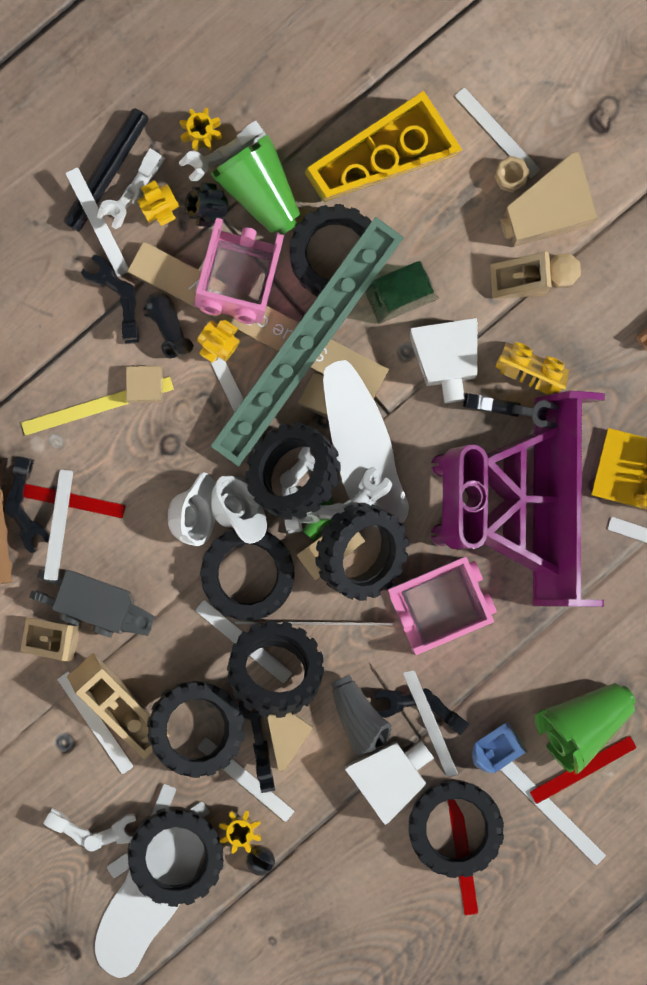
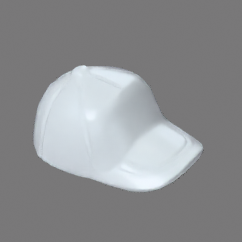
[168,472,216,546]
[211,476,267,544]

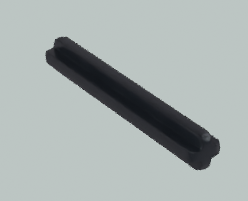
[64,108,149,232]

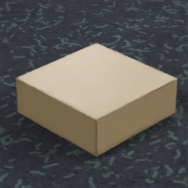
[126,366,163,403]

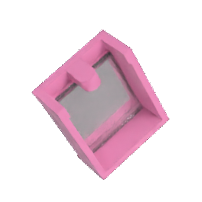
[194,218,284,324]
[387,557,497,655]

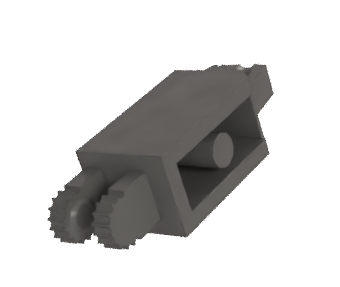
[29,570,156,638]

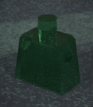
[365,261,439,324]

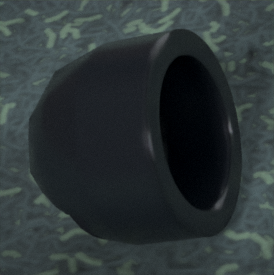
[246,846,275,876]

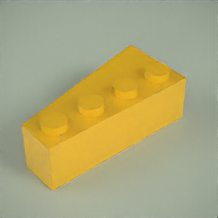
[304,91,462,203]

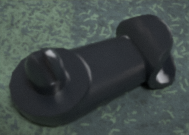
[143,292,194,359]

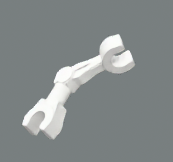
[179,121,266,181]
[96,148,166,229]
[280,447,315,534]
[301,467,392,523]
[43,808,137,851]

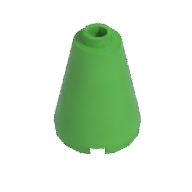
[211,134,300,235]
[534,683,636,774]

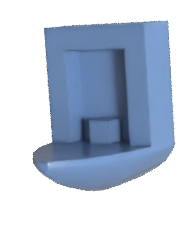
[472,722,528,773]

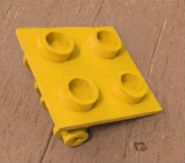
[495,342,569,395]
[591,428,647,510]

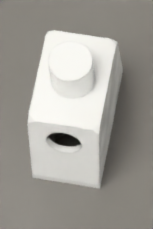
[409,318,478,403]
[345,741,434,825]

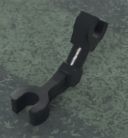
[81,255,139,344]
[462,393,559,429]
[4,456,50,554]
[375,688,469,735]
[239,700,275,793]

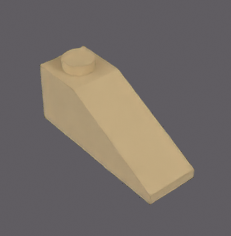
[67,653,170,759]

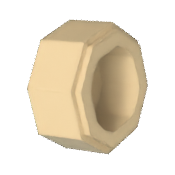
[494,156,530,193]
[550,253,581,288]

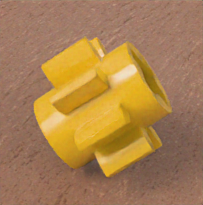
[179,108,222,152]
[137,180,180,226]
[197,319,240,363]
[219,809,262,854]

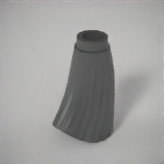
[331,675,392,756]

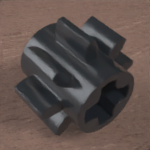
[185,182,228,227]

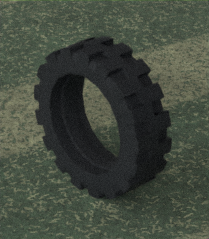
[289,204,372,297]
[245,422,341,520]
[315,503,409,601]
[200,529,295,621]
[227,621,324,718]
[147,681,244,778]
[409,780,504,878]
[128,807,224,907]

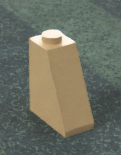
[501,152,598,247]

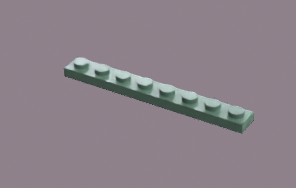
[211,217,404,466]

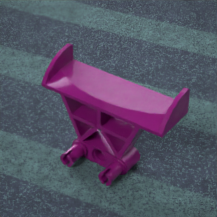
[431,390,605,607]

